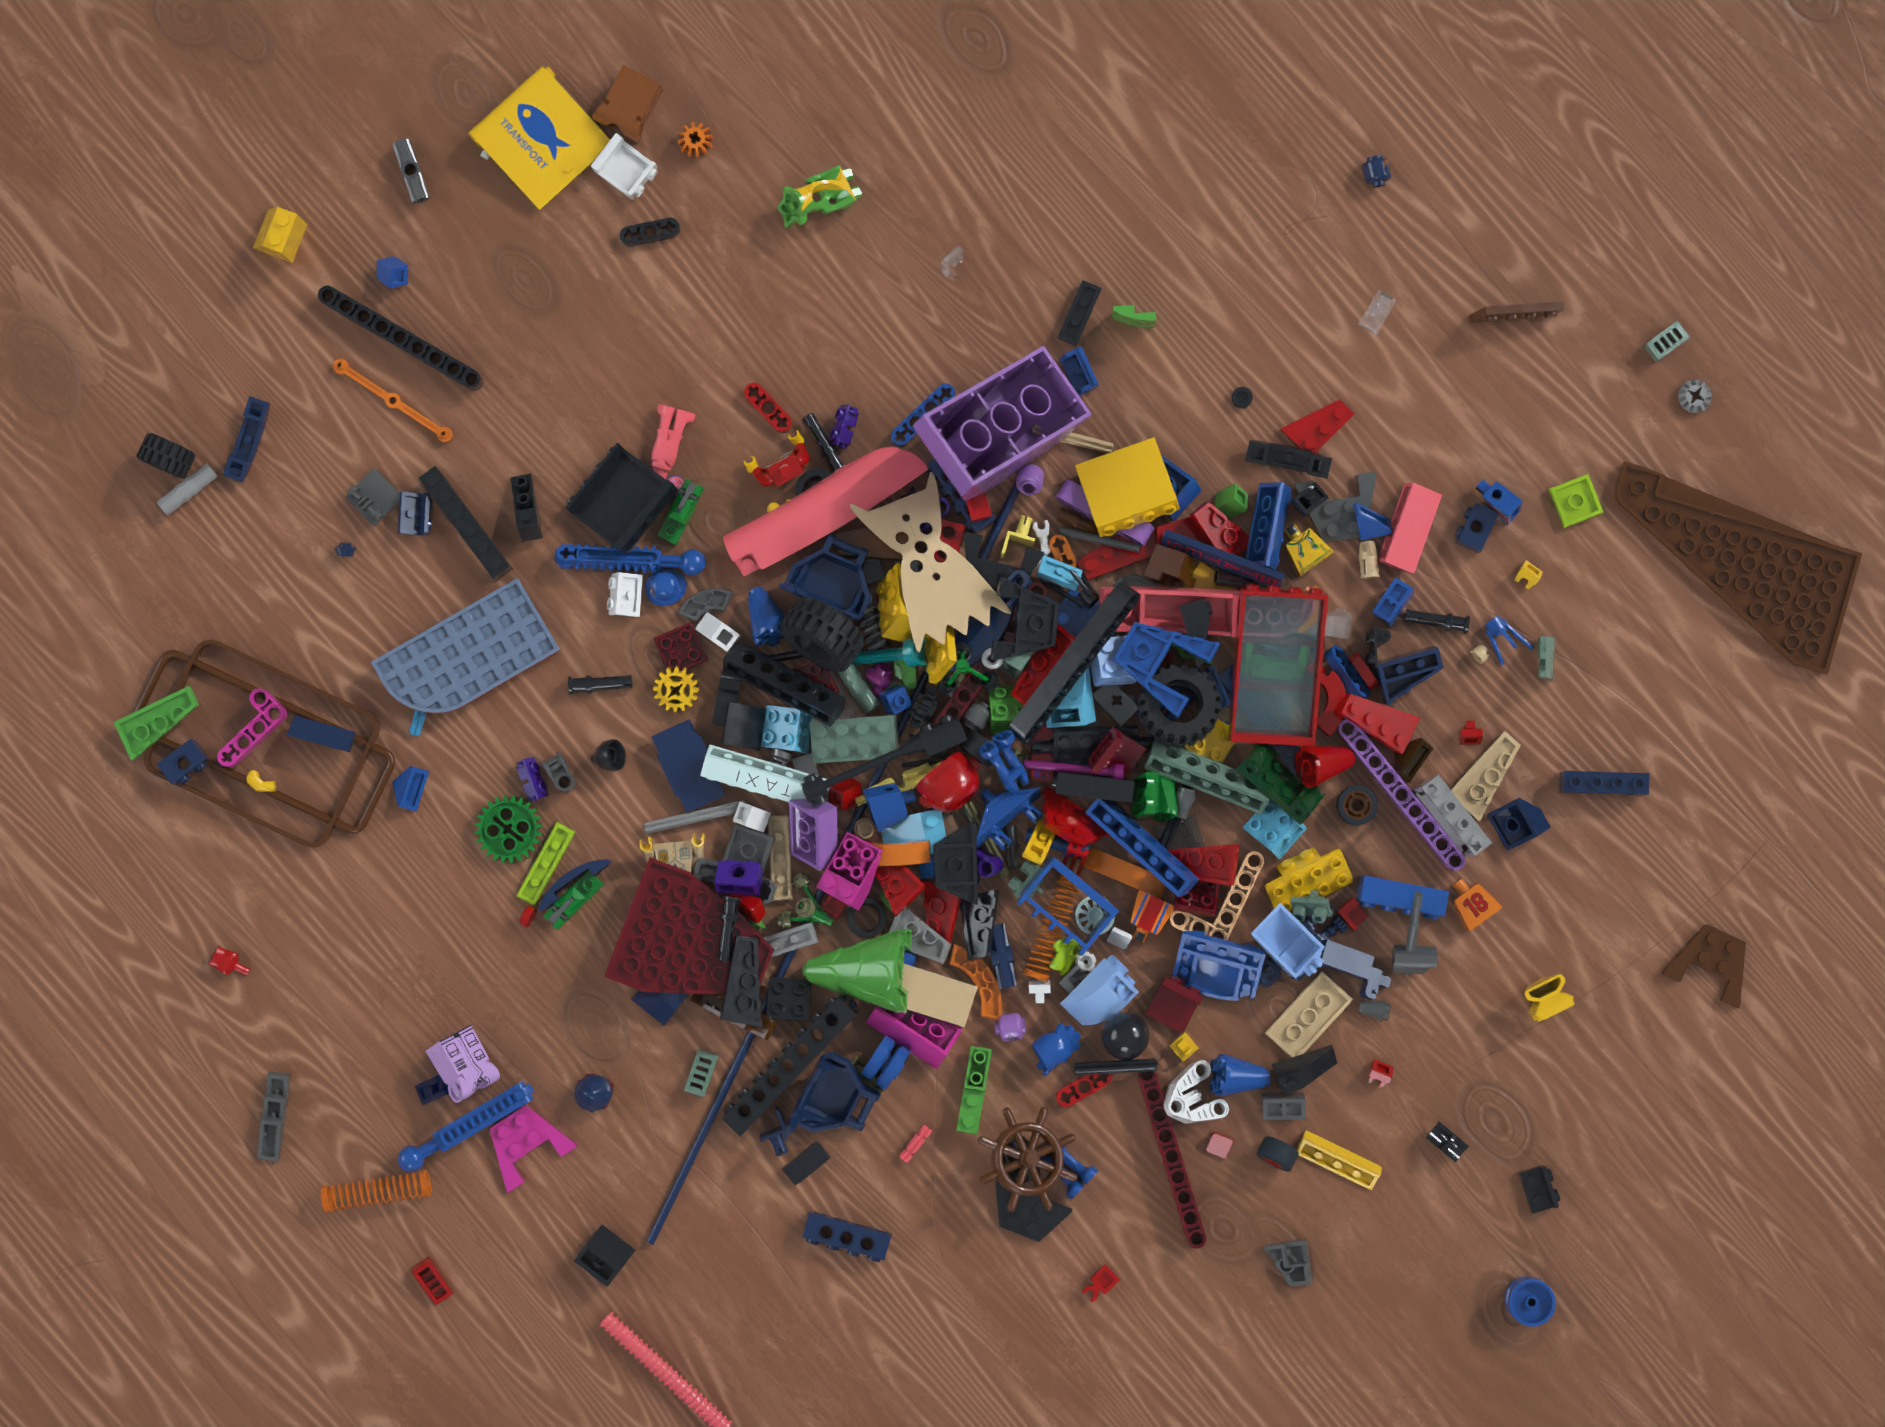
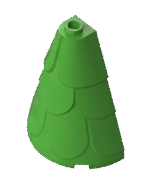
[803,929,912,1013]

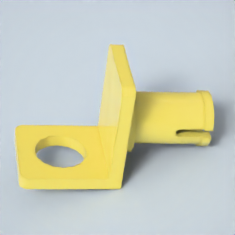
[1000,515,1035,559]

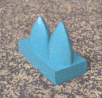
[1036,555,1083,591]

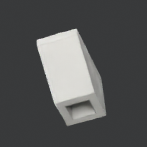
[695,612,741,652]

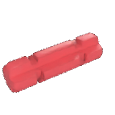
[899,1125,932,1163]

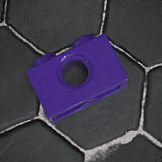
[715,860,763,896]

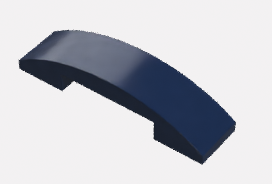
[223,396,270,482]
[539,859,612,912]

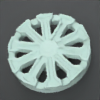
[1075,897,1115,935]

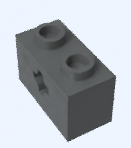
[1093,685,1139,726]

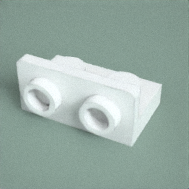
[607,572,643,617]

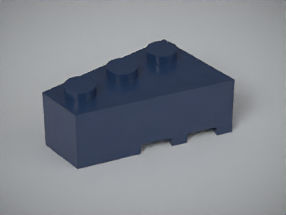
[1375,646,1444,705]

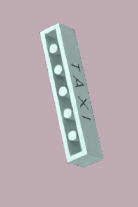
[700,745,829,803]

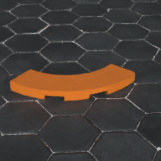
[949,944,1002,1021]

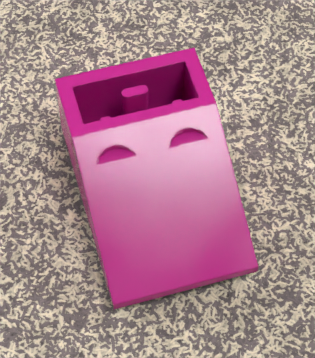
[816,832,883,911]

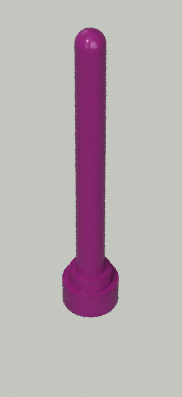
[1022,760,1124,780]

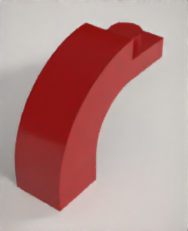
[1305,662,1346,737]

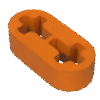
[1049,535,1076,567]

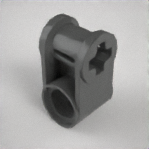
[541,751,576,793]

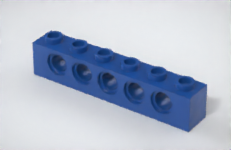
[1085,799,1199,897]

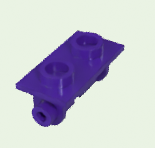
[830,404,859,449]
[516,757,549,802]

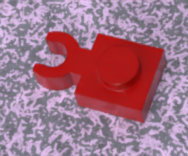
[1082,1264,1120,1302]

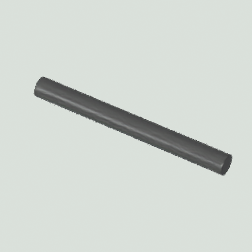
[1059,526,1141,553]

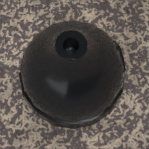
[590,739,626,771]

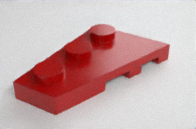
[1280,399,1354,452]
[1190,502,1249,556]
[922,880,962,943]

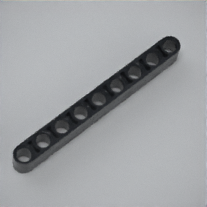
[318,286,483,391]
[1008,581,1140,745]

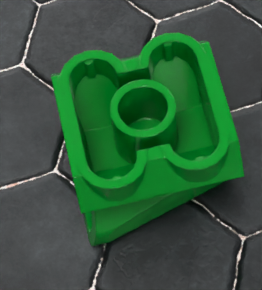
[1131,772,1177,823]

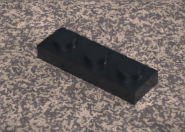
[1057,280,1102,347]

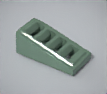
[1643,321,1690,362]
[684,1049,718,1097]

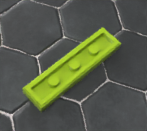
[516,822,576,906]

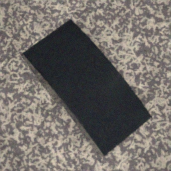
[782,1141,831,1186]

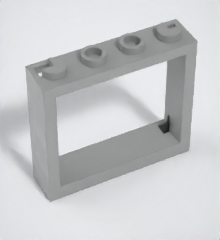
[1411,775,1492,857]

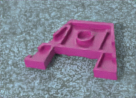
[490,1105,578,1193]

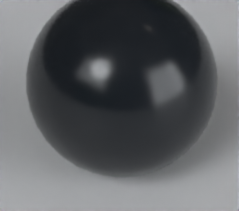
[1101,1012,1149,1060]

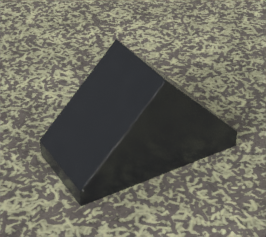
[1290,482,1329,518]

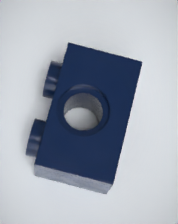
[1455,503,1499,553]
[157,739,210,786]

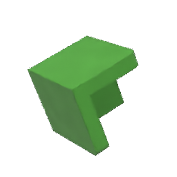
[1215,483,1248,520]

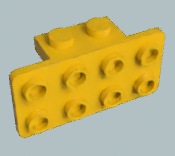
[1265,847,1353,913]

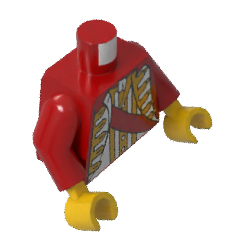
[743,430,809,487]

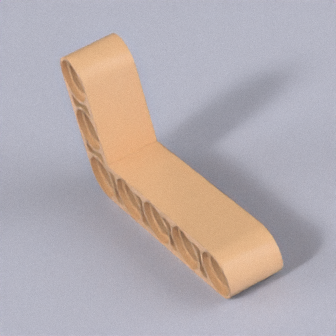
[1169,851,1264,940]

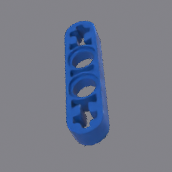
[891,384,955,447]

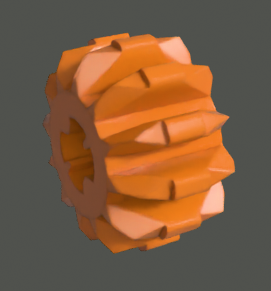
[678,122,713,158]

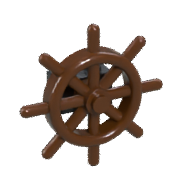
[977,1107,1078,1212]

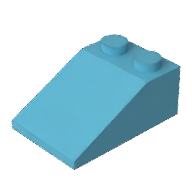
[881,810,946,854]

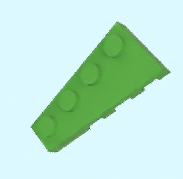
[114,686,199,761]

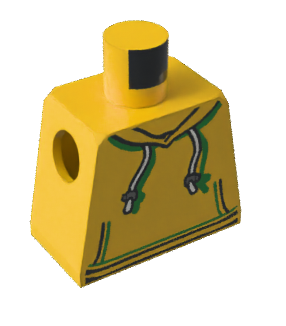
[1284,523,1333,577]

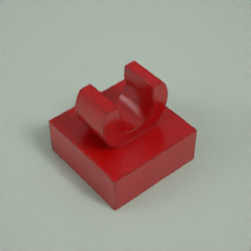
[1458,720,1483,745]
[1369,1059,1394,1088]

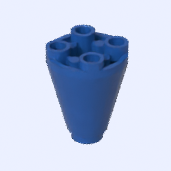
[748,587,786,647]
[1210,1054,1271,1096]

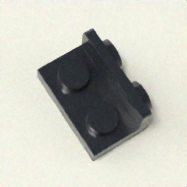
[1518,1165,1560,1214]

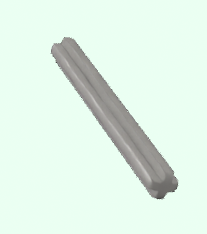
[644,800,746,834]

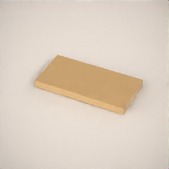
[902,964,978,1027]
[1265,971,1353,1058]

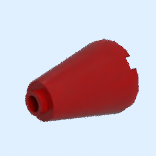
[1294,746,1356,788]

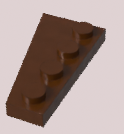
[1469,302,1564,323]

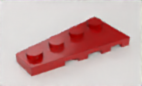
[1076,522,1155,580]
[1011,624,1075,706]
[1168,844,1240,886]

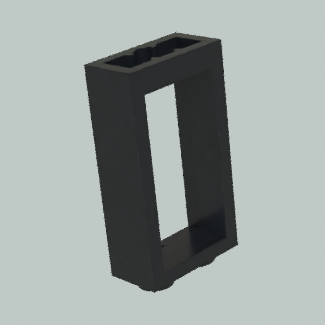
[1052,771,1135,803]

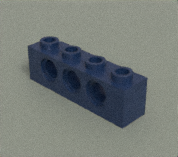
[927,459,997,534]
[1559,771,1649,795]
[803,1210,892,1262]

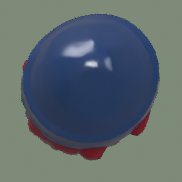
[574,1074,614,1113]

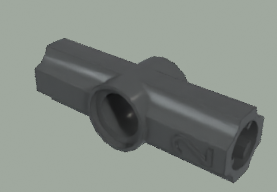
[392,138,430,204]

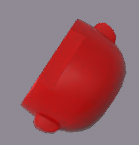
[916,751,979,813]

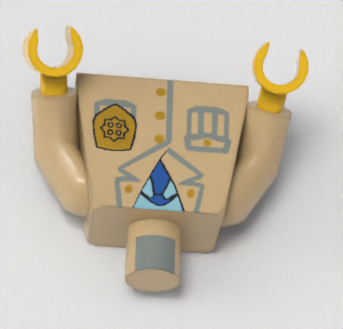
[639,833,705,874]

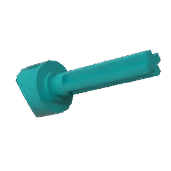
[853,638,928,667]

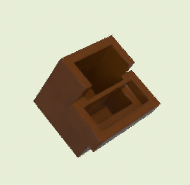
[1144,544,1197,587]

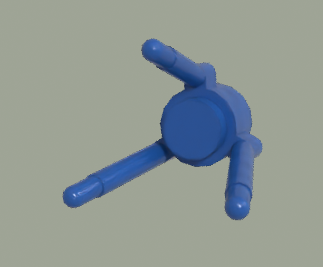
[1485,615,1534,665]

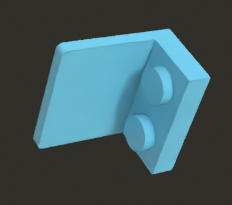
[761,705,814,754]
[1243,799,1307,860]

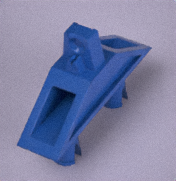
[976,788,1044,850]

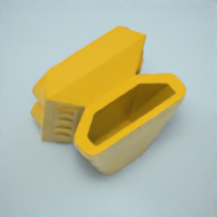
[1524,974,1575,1022]

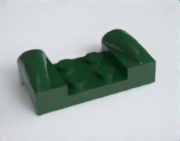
[1236,743,1326,825]

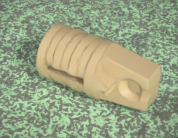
[1359,541,1380,580]

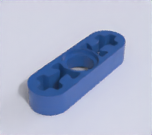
[1325,645,1370,699]

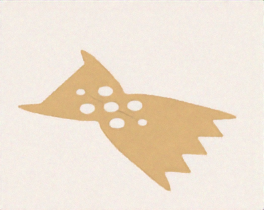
[850,472,1011,652]

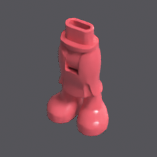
[650,404,696,479]

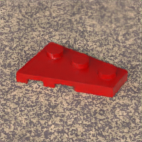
[1155,516,1209,547]
[875,865,926,917]

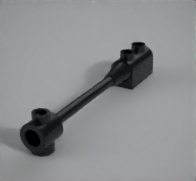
[800,714,967,807]

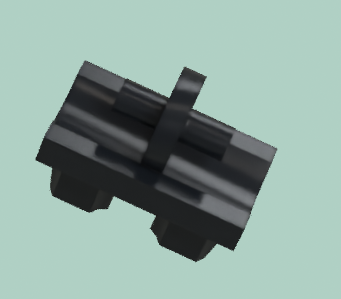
[1425,1121,1469,1162]

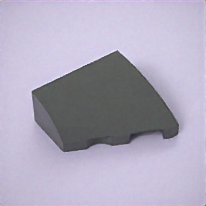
[1264,1239,1313,1286]

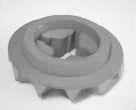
[1678,379,1713,413]

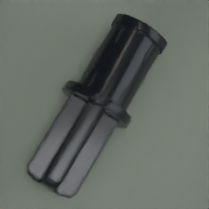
[1003,826,1020,868]

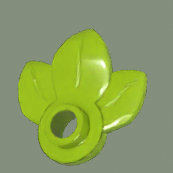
[1049,938,1081,976]

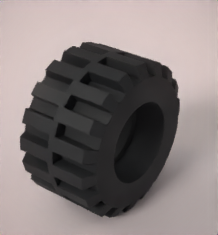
[136,433,196,479]

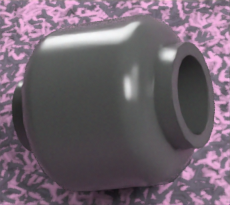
[962,701,991,733]

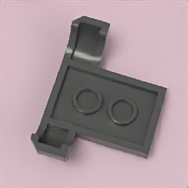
[693,823,778,904]

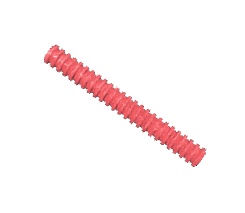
[599,1312,732,1427]

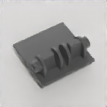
[345,468,400,527]

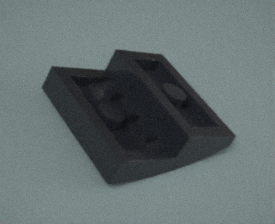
[721,702,766,750]

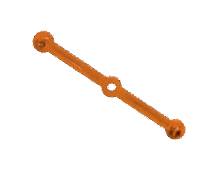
[333,359,453,443]

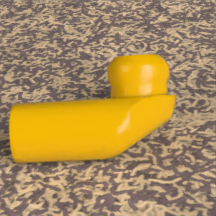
[246,770,276,792]

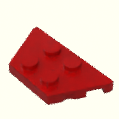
[1042,786,1110,849]

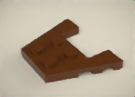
[1661,924,1746,1008]

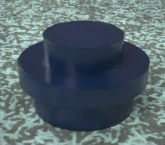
[335,542,356,556]

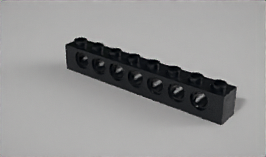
[722,995,859,1136]

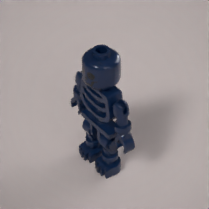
[1258,904,1348,988]

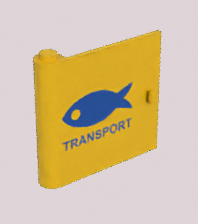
[468,66,610,210]

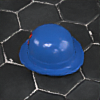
[645,568,687,606]

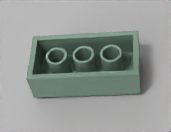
[810,715,899,764]

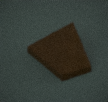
[1395,738,1434,783]

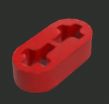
[1349,651,1379,690]

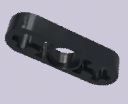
[620,218,680,247]

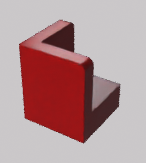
[966,493,992,523]
[828,778,861,811]
[1336,897,1368,931]

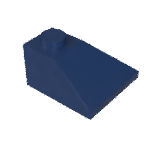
[1486,798,1551,851]
[631,990,689,1026]

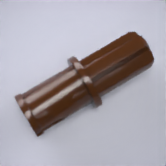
[1056,507,1097,534]

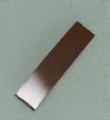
[691,993,777,1040]

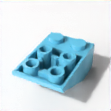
[1046,667,1096,728]

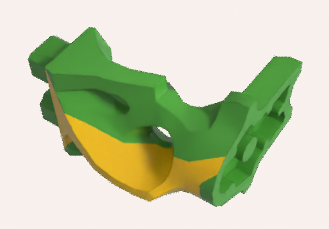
[778,165,862,228]

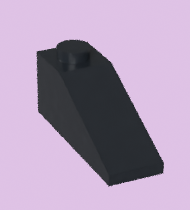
[1179,598,1213,668]
[1272,1045,1337,1095]

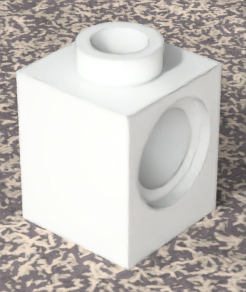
[733,802,771,833]

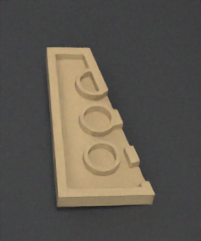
[1451,731,1521,822]

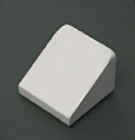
[1107,927,1133,949]

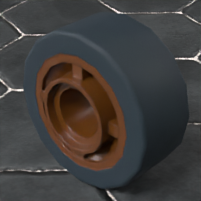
[1336,785,1378,825]

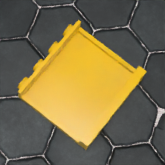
[1075,437,1180,537]

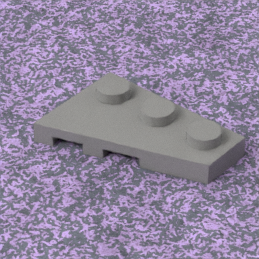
[889,908,951,964]

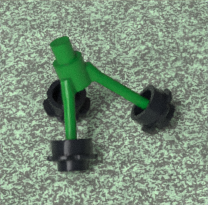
[938,642,999,696]

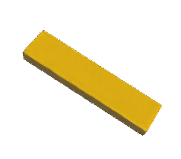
[1296,1130,1382,1190]

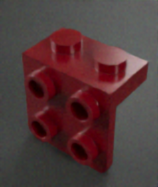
[1146,975,1204,1032]

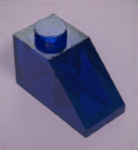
[415,1075,449,1105]

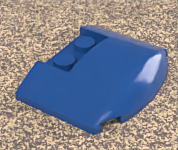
[1172,931,1266,1000]

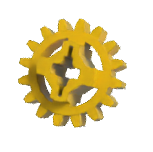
[653,666,699,712]

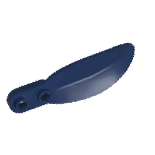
[948,570,1031,672]

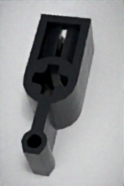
[712,670,742,726]

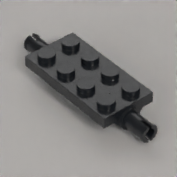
[1031,725,1154,767]

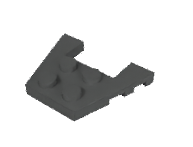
[1294,472,1377,543]

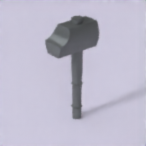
[1391,892,1438,975]

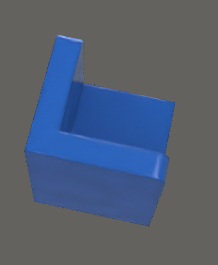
[377,256,408,288]

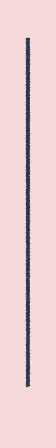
[646,482,1020,1245]

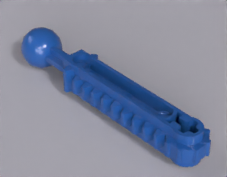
[554,543,706,576]
[398,1081,534,1173]

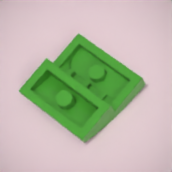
[1111,305,1156,328]

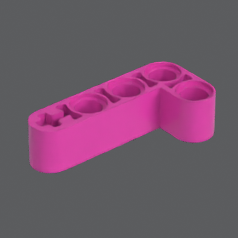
[217,688,287,767]

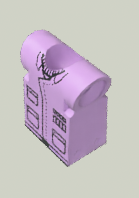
[426,1025,500,1103]

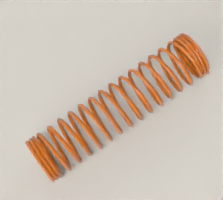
[1023,874,1080,982]
[321,1170,431,1213]

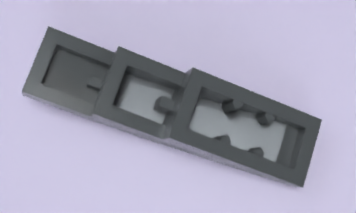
[257,1071,291,1162]

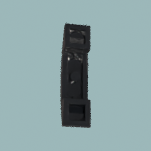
[1245,440,1332,479]

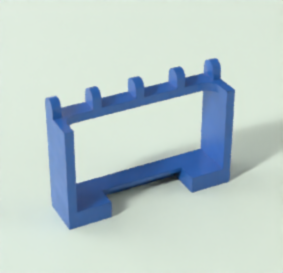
[1016,855,1119,956]

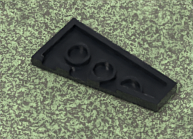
[719,935,762,1027]

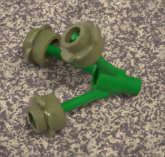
[778,872,834,930]

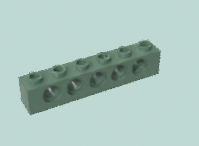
[1144,740,1270,814]

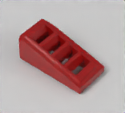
[724,893,766,923]
[411,1256,453,1306]

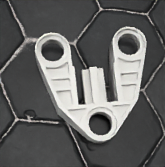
[1164,1060,1229,1124]

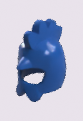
[1031,1023,1081,1076]

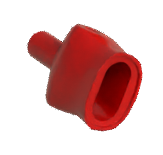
[208,945,250,976]

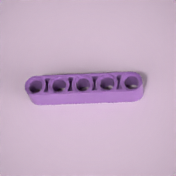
[1055,479,1155,547]

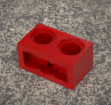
[934,519,965,563]

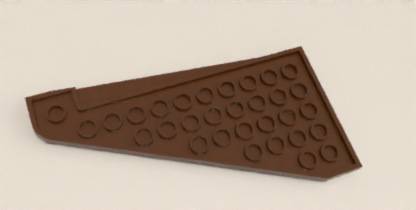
[1615,461,1862,675]

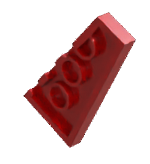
[1337,694,1420,754]

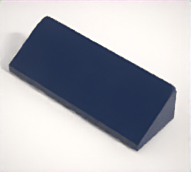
[287,716,356,752]

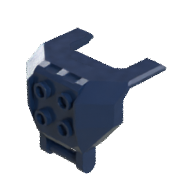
[779,533,871,622]
[783,1052,881,1140]

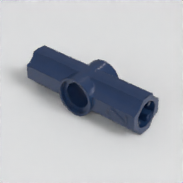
[991,923,1017,989]

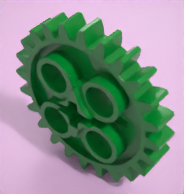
[474,795,544,863]

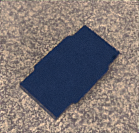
[651,719,725,813]

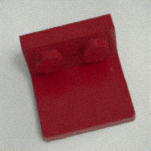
[1088,727,1146,780]

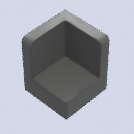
[1058,965,1087,994]

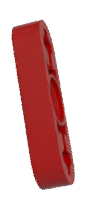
[744,383,792,433]
[1056,1073,1112,1107]

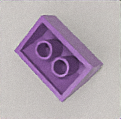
[789,799,838,871]

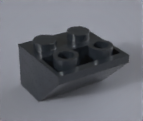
[574,1224,636,1287]

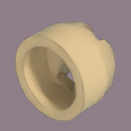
[1470,645,1489,664]

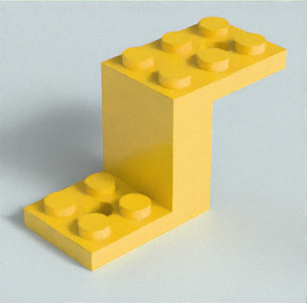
[876,563,957,684]

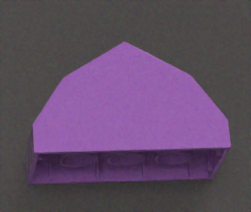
[913,346,1092,501]

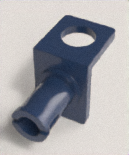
[759,1105,789,1156]

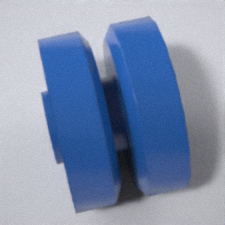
[861,1035,911,1090]
[1504,1276,1556,1327]

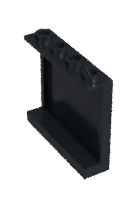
[565,442,679,556]

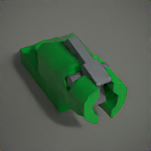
[657,478,705,546]
[543,870,605,930]

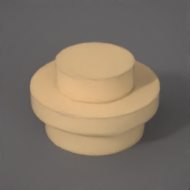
[854,818,875,839]

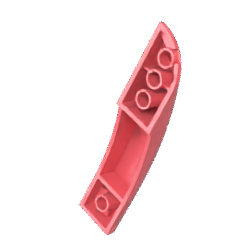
[723,447,929,576]
[1098,586,1316,637]

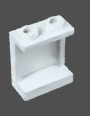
[591,133,658,200]

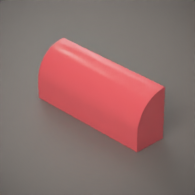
[1378,483,1442,574]

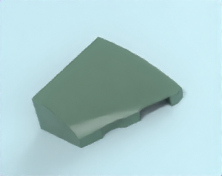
[1537,636,1555,681]

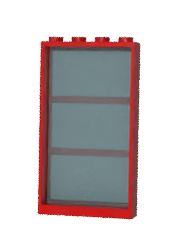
[1228,584,1328,746]

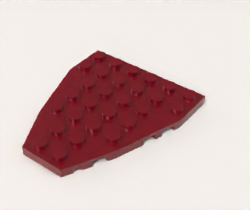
[604,857,774,994]

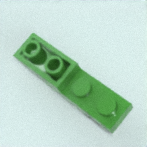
[956,1046,992,1135]

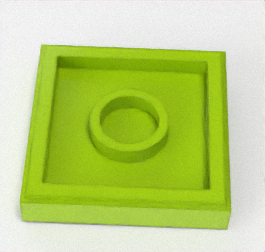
[1548,474,1604,529]

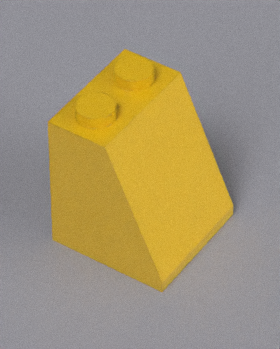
[253,207,308,263]

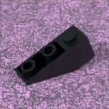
[510,473,543,542]

